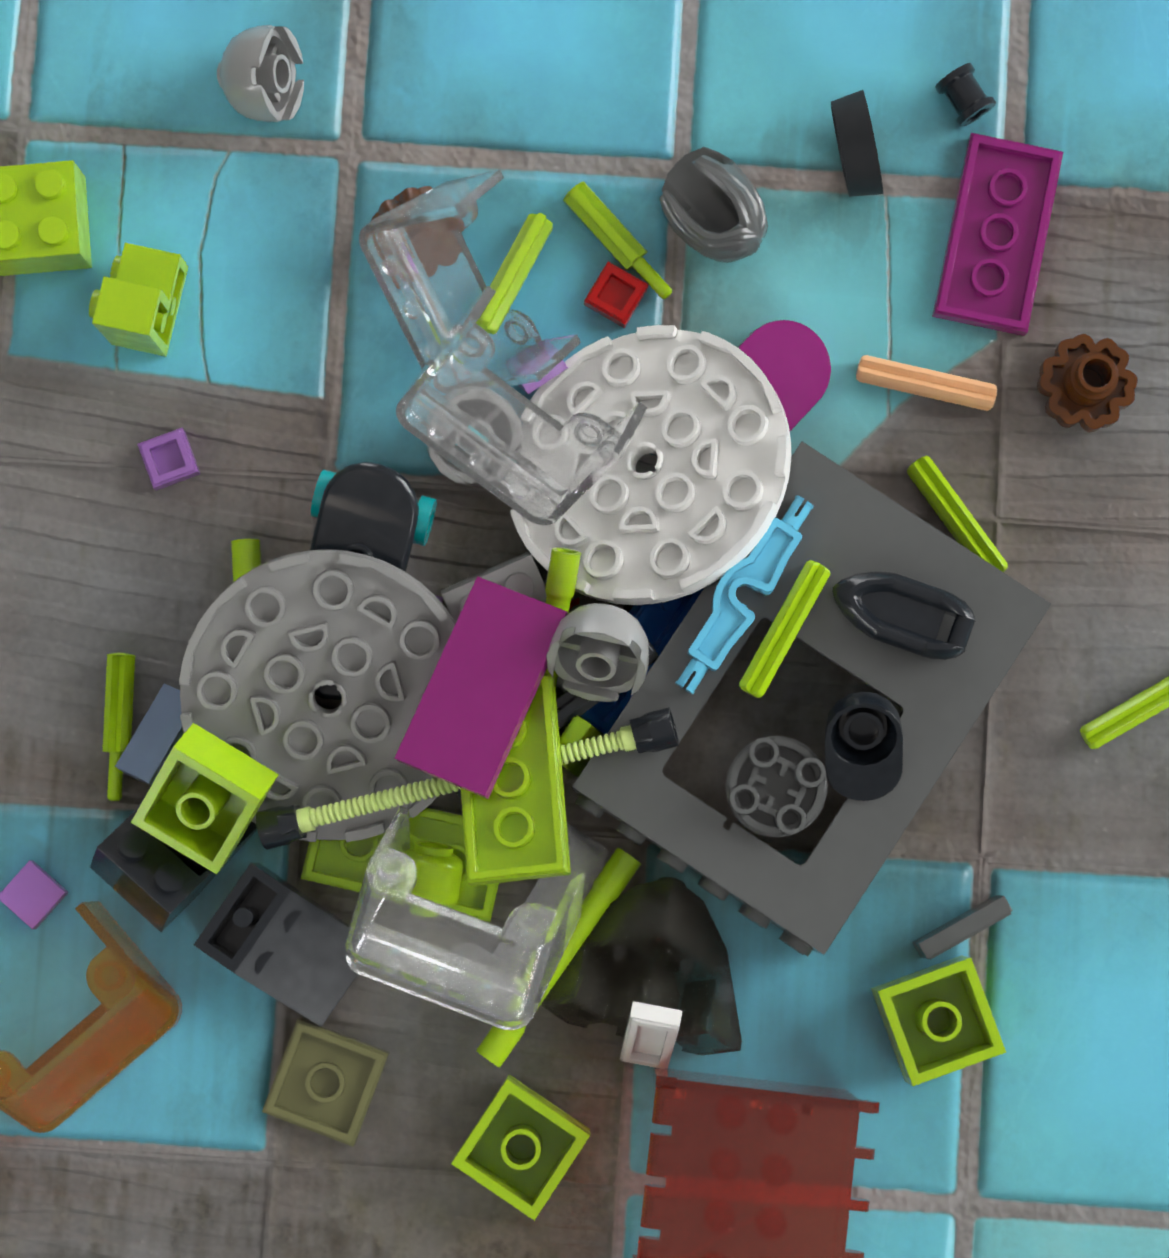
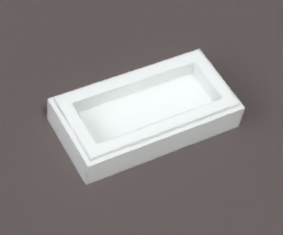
[620,1001,682,1069]

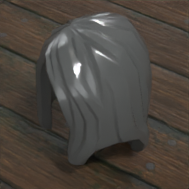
[659,147,768,263]

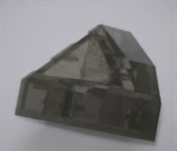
[541,877,742,1056]

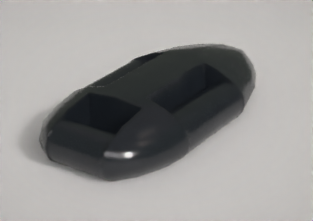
[832,572,976,660]

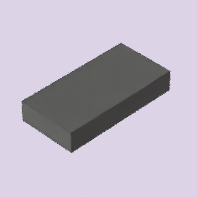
[912,895,1013,960]

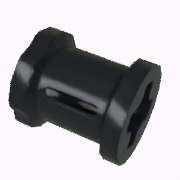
[935,63,996,127]

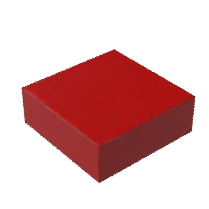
[584,261,649,328]

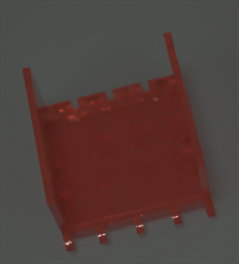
[632,1067,880,1258]

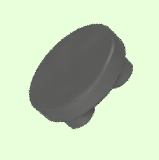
[725,736,827,837]

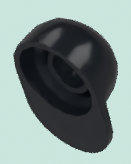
[825,691,903,801]

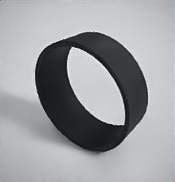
[831,90,883,197]

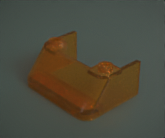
[0,901,182,1133]

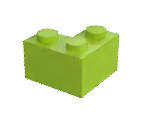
[89,243,188,357]

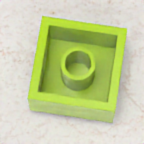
[0,160,92,276]
[131,723,279,875]
[871,955,1006,1086]
[451,1074,590,1221]

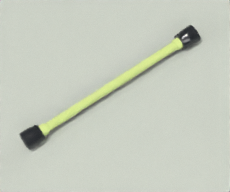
[256,707,679,850]

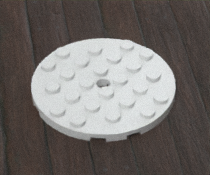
[506,325,791,605]

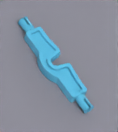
[675,495,814,694]

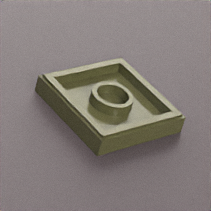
[262,1018,390,1147]

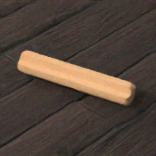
[856,355,997,411]

